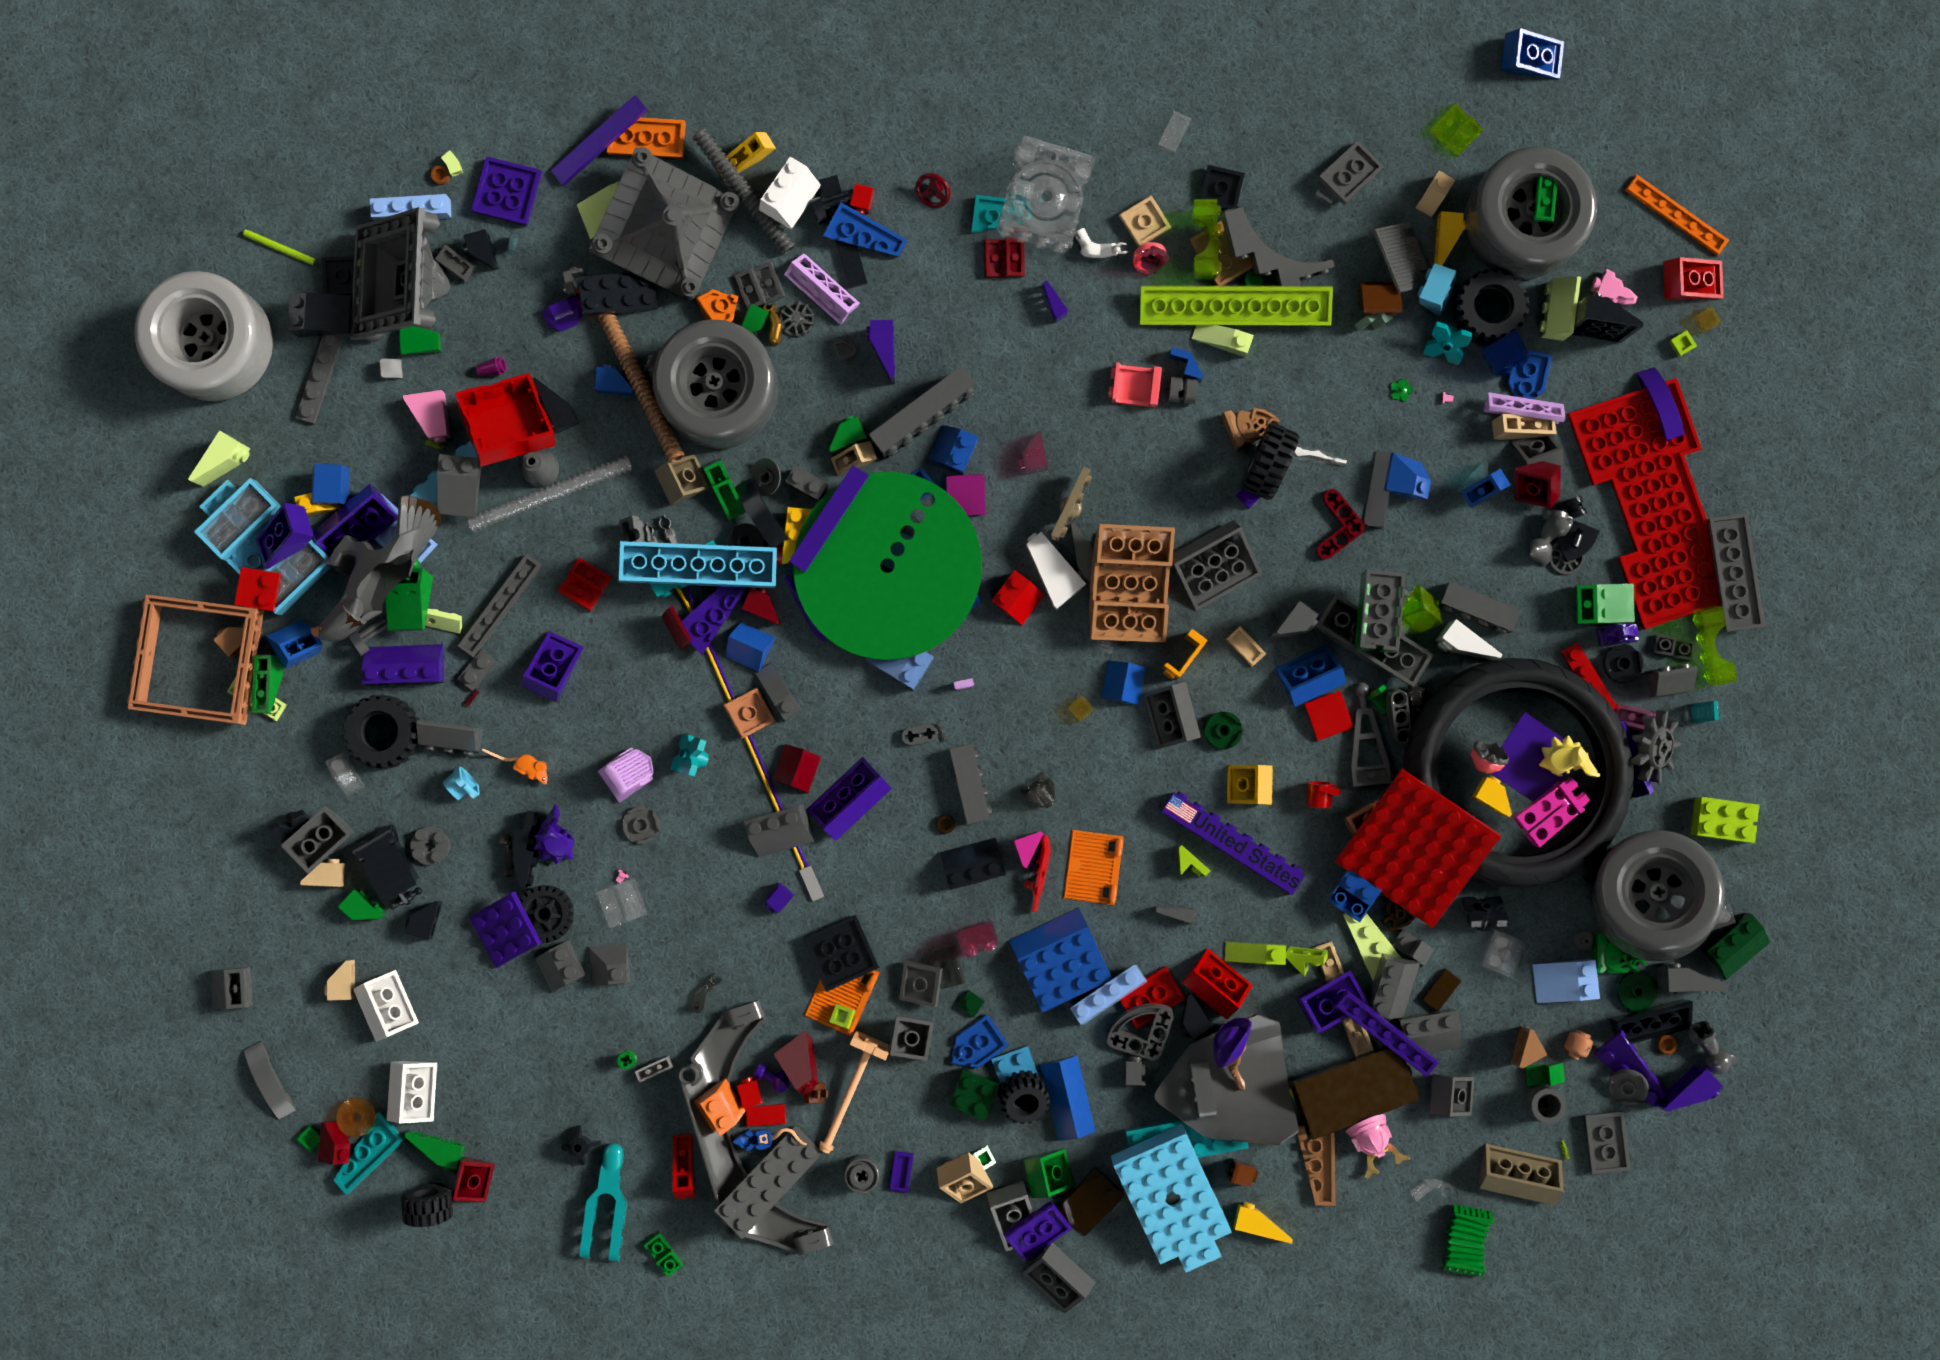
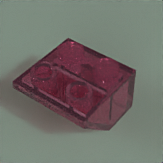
[955,920,999,958]

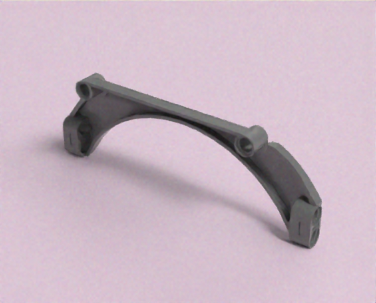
[679,1000,834,1255]

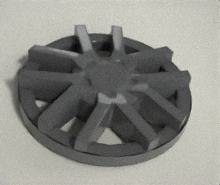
[779,301,815,337]
[1549,541,1585,575]

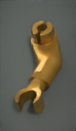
[763,302,782,346]

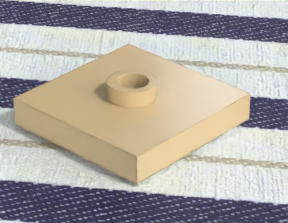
[1119,195,1171,247]

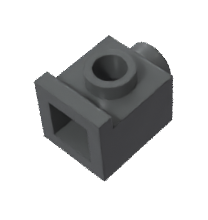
[1125,1056,1145,1086]

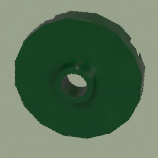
[1204,712,1243,750]
[1617,972,1657,1011]

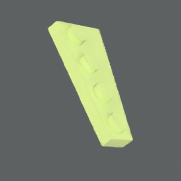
[1343,913,1400,981]

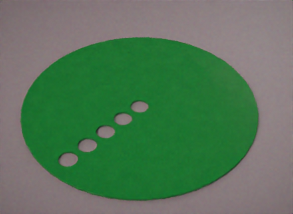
[793,471,982,660]

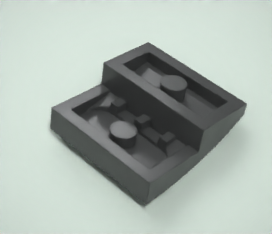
[734,261,786,310]

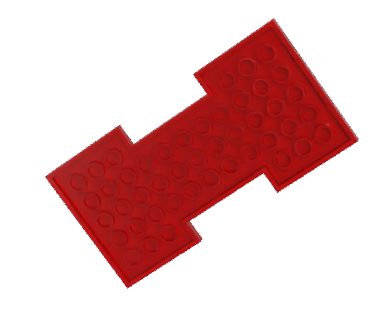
[1567,378,1720,630]

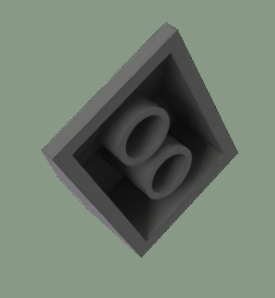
[437,454,481,518]
[1657,962,1728,992]
[986,1181,1034,1252]

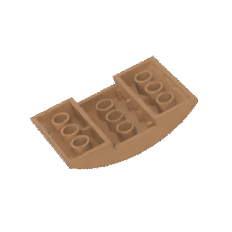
[1089,524,1175,643]

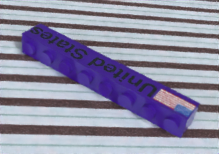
[1160,791,1305,895]

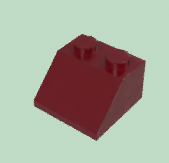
[1515,461,1561,509]

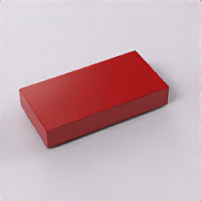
[746,1104,786,1127]

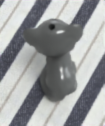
[1529,510,1573,566]
[1688,1021,1737,1075]

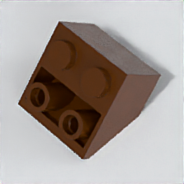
[1358,281,1402,315]

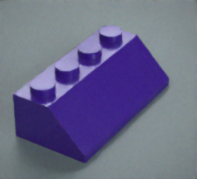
[313,484,398,556]
[362,644,444,685]
[807,757,892,841]

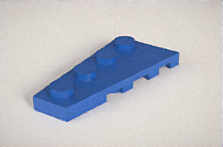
[823,203,907,257]

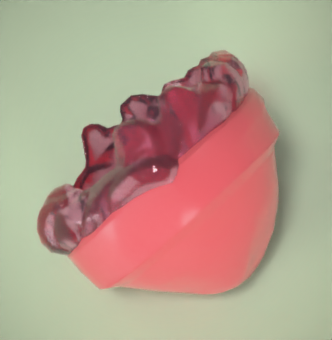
[1133,242,1170,276]

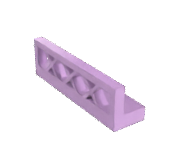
[784,254,860,325]
[1483,392,1565,424]

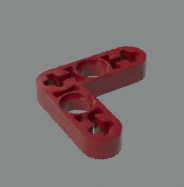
[1316,489,1365,560]

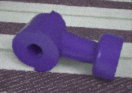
[754,1063,791,1093]

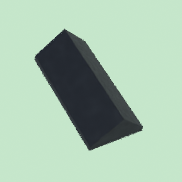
[1609,999,1693,1044]

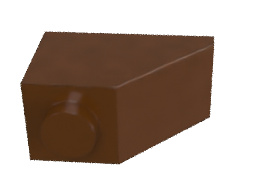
[1226,1158,1258,1187]

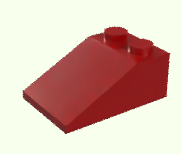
[1663,257,1723,300]

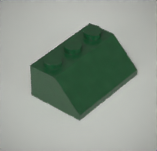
[1701,913,1770,980]

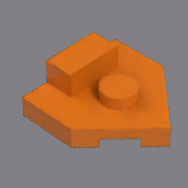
[696,289,738,322]

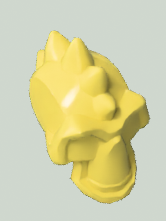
[1539,735,1600,777]

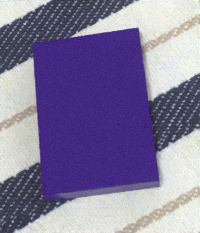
[1003,1201,1072,1262]

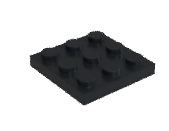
[803,915,879,992]

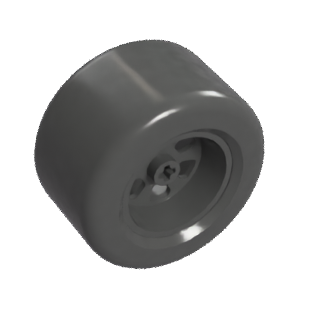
[1464,147,1597,279]
[653,320,778,449]
[1592,830,1725,961]

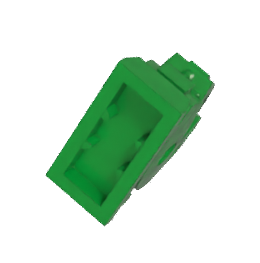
[1592,934,1646,974]

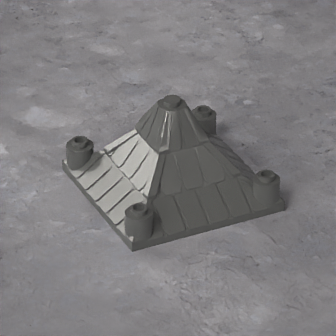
[588,147,740,302]
[351,207,450,342]

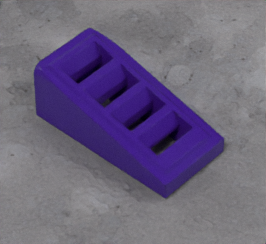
[1043,281,1068,323]

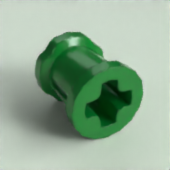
[617,1050,637,1069]

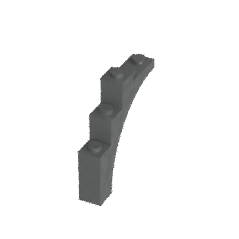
[1220,206,1335,286]

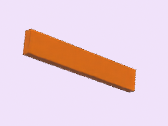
[1625,175,1729,256]

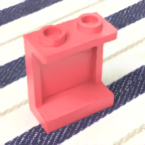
[1108,362,1162,408]

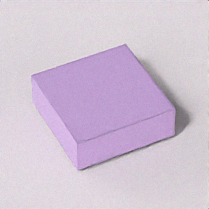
[954,678,974,690]

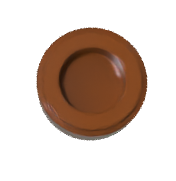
[430,165,450,185]
[1657,1035,1677,1055]

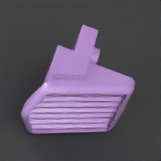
[598,748,653,803]

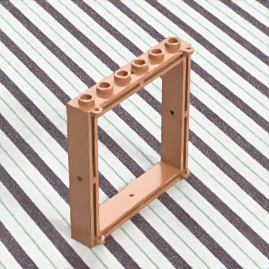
[127,595,264,725]

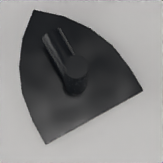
[1558,520,1600,562]

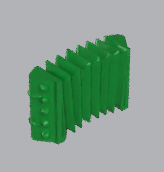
[1442,1204,1494,1277]

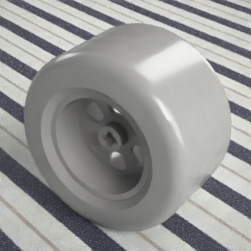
[134,271,273,401]

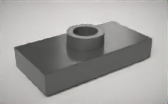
[434,245,477,282]

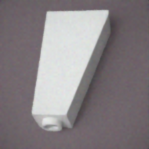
[1026,532,1086,610]

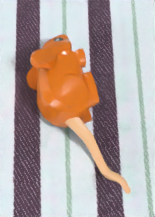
[482,749,548,784]

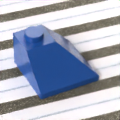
[1384,453,1431,500]

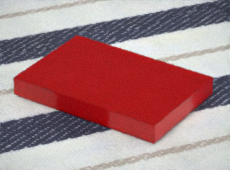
[1119,966,1186,1029]

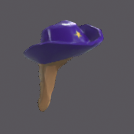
[1213,1018,1252,1091]

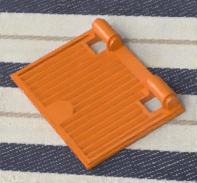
[1063,830,1124,905]
[804,970,879,1037]

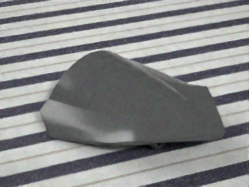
[1155,1014,1299,1145]

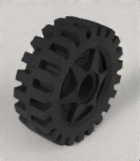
[520,885,574,943]

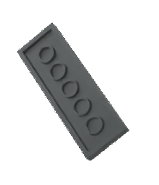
[1707,513,1765,632]
[713,1126,823,1240]

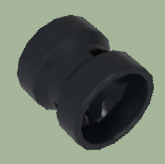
[1563,496,1588,519]

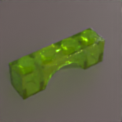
[1192,199,1222,279]
[1693,605,1738,686]

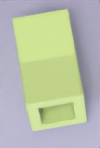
[441,151,463,177]

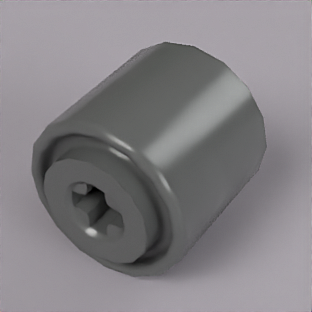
[1524,1085,1566,1124]
[844,1154,880,1194]

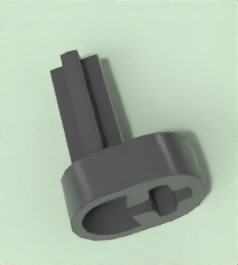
[349,618,387,656]

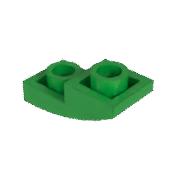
[644,1231,683,1277]

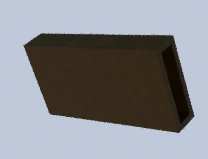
[1288,1046,1419,1140]

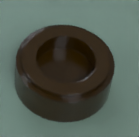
[936,815,955,834]

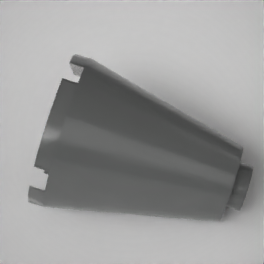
[521,450,559,487]

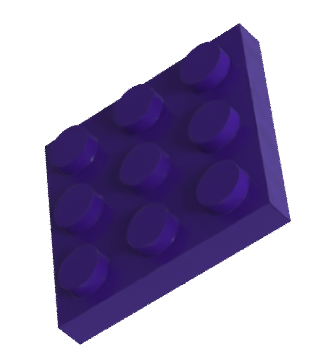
[471,156,542,226]
[469,891,542,968]

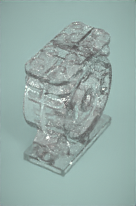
[996,135,1096,254]

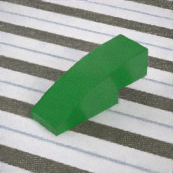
[703,458,746,521]

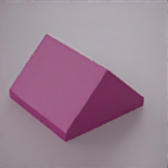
[1013,832,1044,868]

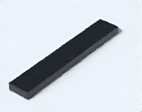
[819,175,867,289]

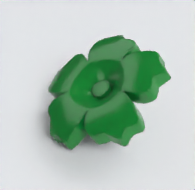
[1390,378,1413,402]

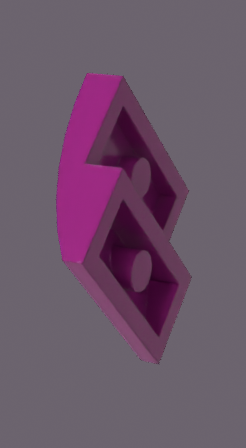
[946,474,986,515]

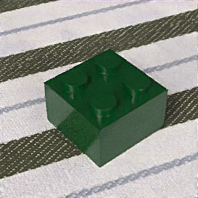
[949,1068,1000,1121]

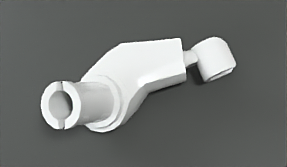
[1074,228,1127,258]

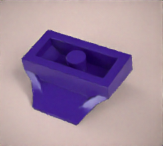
[542,296,582,332]

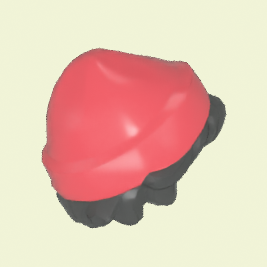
[1470,741,1509,774]

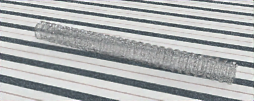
[467,455,633,533]

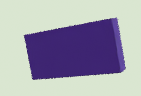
[889,1150,914,1193]

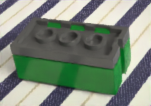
[1355,569,1406,653]

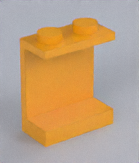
[1162,629,1208,680]

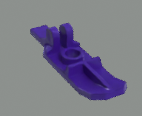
[784,575,828,642]

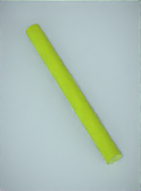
[243,229,316,266]

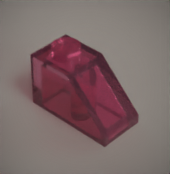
[1019,431,1048,475]

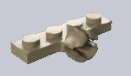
[1051,467,1092,542]

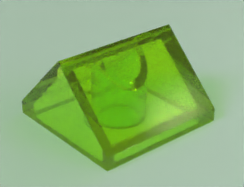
[1402,584,1442,633]

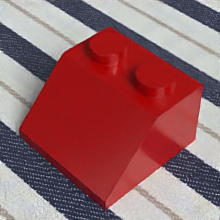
[992,570,1045,625]

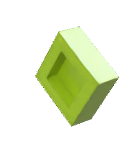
[1669,330,1697,357]
[829,1004,855,1029]

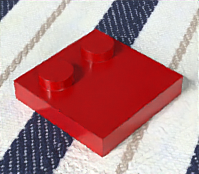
[234,567,282,612]

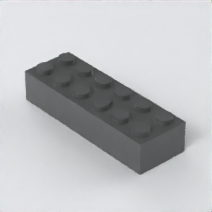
[869,366,975,458]

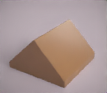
[1511,1026,1547,1068]

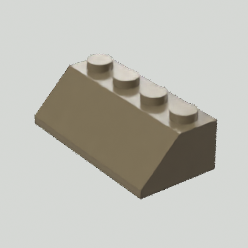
[1479,1144,1564,1206]

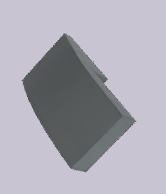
[1653,634,1696,661]

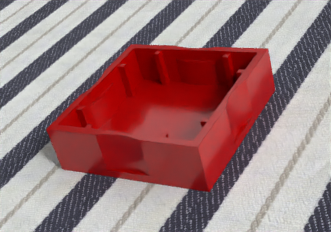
[455,373,555,467]

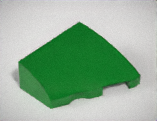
[400,326,442,356]

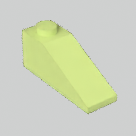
[1192,325,1254,357]

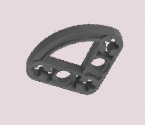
[1107,1003,1173,1060]

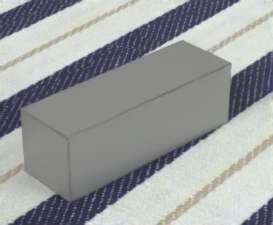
[634,1056,674,1083]

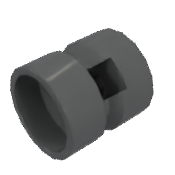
[1168,377,1198,404]

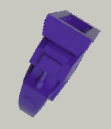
[1597,623,1639,647]

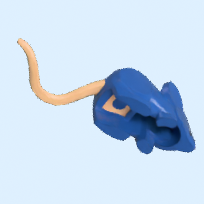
[733,1128,807,1151]

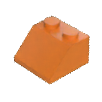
[693,1078,746,1136]

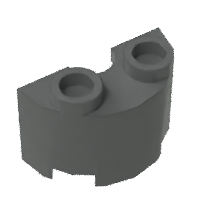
[619,516,651,542]

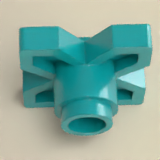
[1423,322,1472,365]
[670,733,709,777]

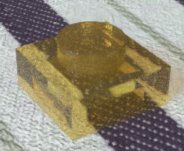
[1694,306,1722,333]
[1067,695,1094,722]

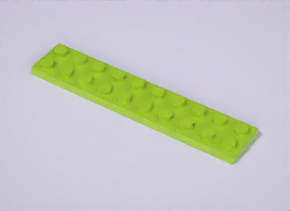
[1140,286,1333,325]

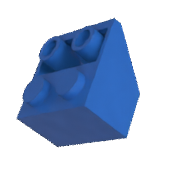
[266,620,323,669]
[1327,870,1382,923]

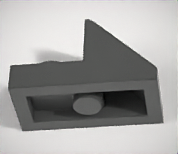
[1392,929,1434,966]

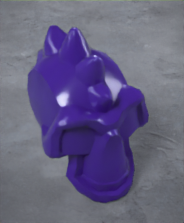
[533,804,574,864]

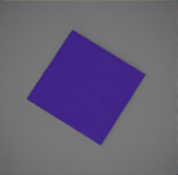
[1491,712,1567,802]

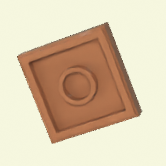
[723,687,775,739]

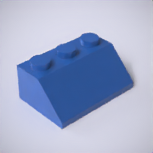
[1275,645,1347,707]

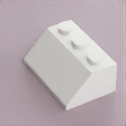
[759,157,821,229]
[353,970,419,1042]
[387,1061,437,1124]

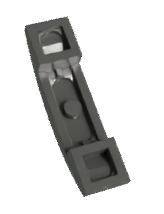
[244,1041,296,1119]

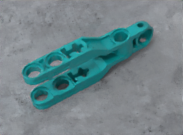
[579,1143,627,1262]

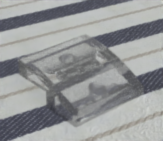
[596,878,648,929]

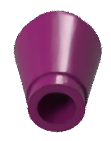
[476,357,507,376]

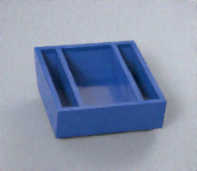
[1009,908,1112,1013]

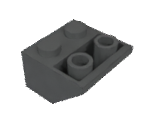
[1647,664,1697,697]
[211,967,253,1009]

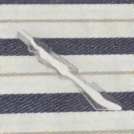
[1249,444,1347,466]

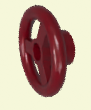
[915,173,951,208]

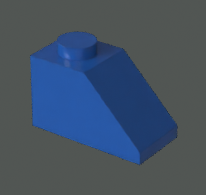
[595,365,635,396]
[1461,469,1510,508]

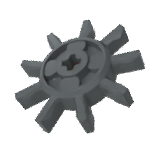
[1630,710,1681,783]

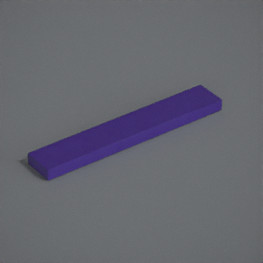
[551,95,648,186]
[789,465,869,572]
[1335,990,1439,1077]

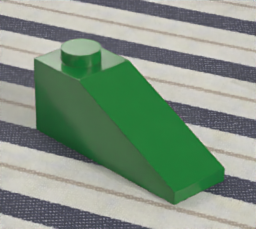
[251,655,283,713]
[404,1130,466,1171]

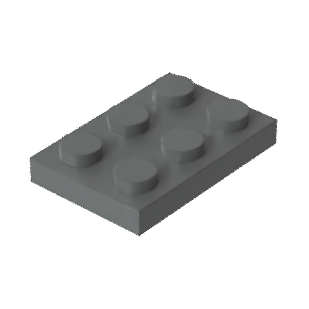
[1318,141,1384,205]
[1583,1111,1631,1174]

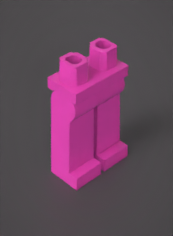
[1511,778,1590,847]

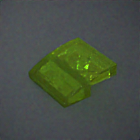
[1428,103,1483,157]

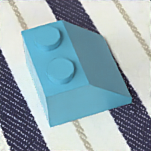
[1417,263,1456,317]

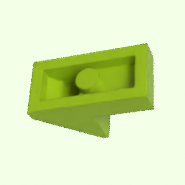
[1177,845,1211,877]
[1286,947,1328,977]

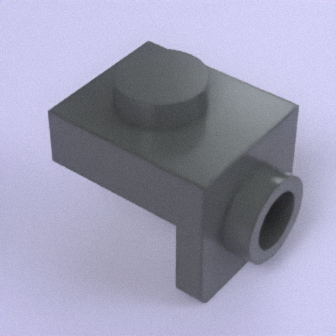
[562,267,585,298]

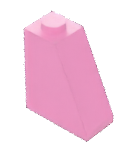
[403,390,451,443]

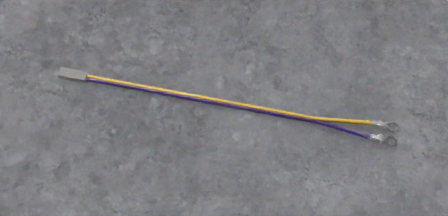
[647,515,824,901]

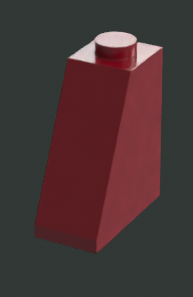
[774,1031,819,1095]

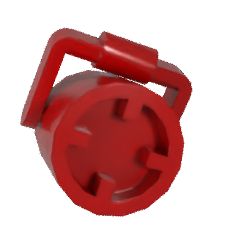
[1307,781,1341,808]

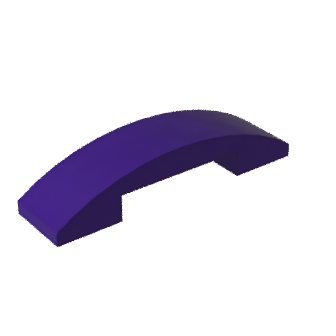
[1636,367,1685,441]

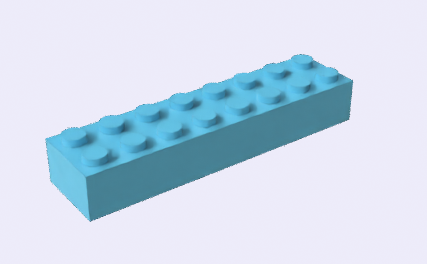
[619,541,777,588]

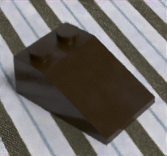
[1058,1166,1125,1236]

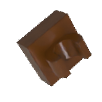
[804,1082,828,1104]

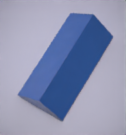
[1040,1055,1096,1141]

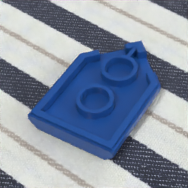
[1507,347,1552,399]
[951,1014,1009,1068]

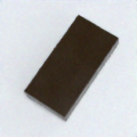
[1422,969,1461,1011]

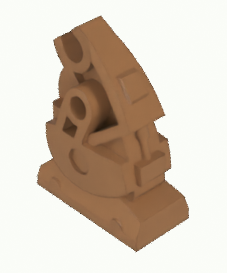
[1222,408,1280,451]

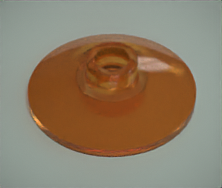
[336,1097,375,1137]

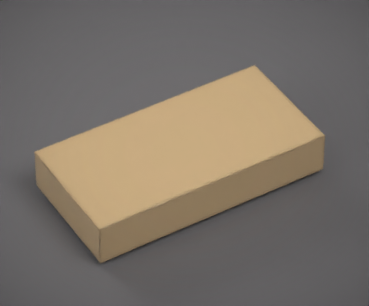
[1226,626,1266,667]

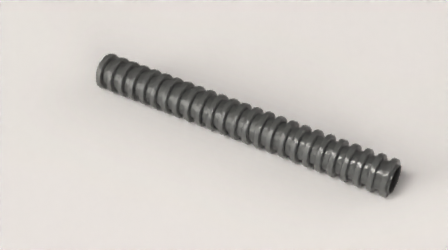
[693,129,795,254]

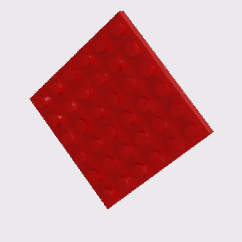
[1335,769,1501,928]

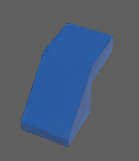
[1169,347,1203,383]

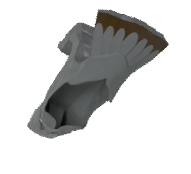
[311,495,442,642]

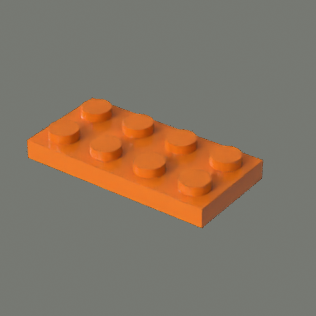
[607,116,686,159]

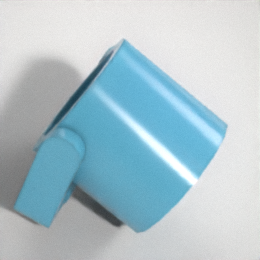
[443,766,480,800]

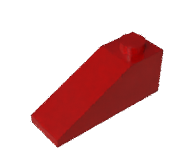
[673,1134,695,1199]

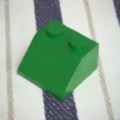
[1023,1148,1074,1198]

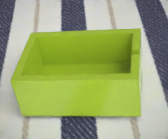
[1691,797,1759,843]

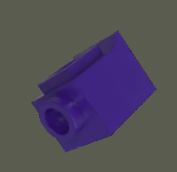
[765,882,795,913]

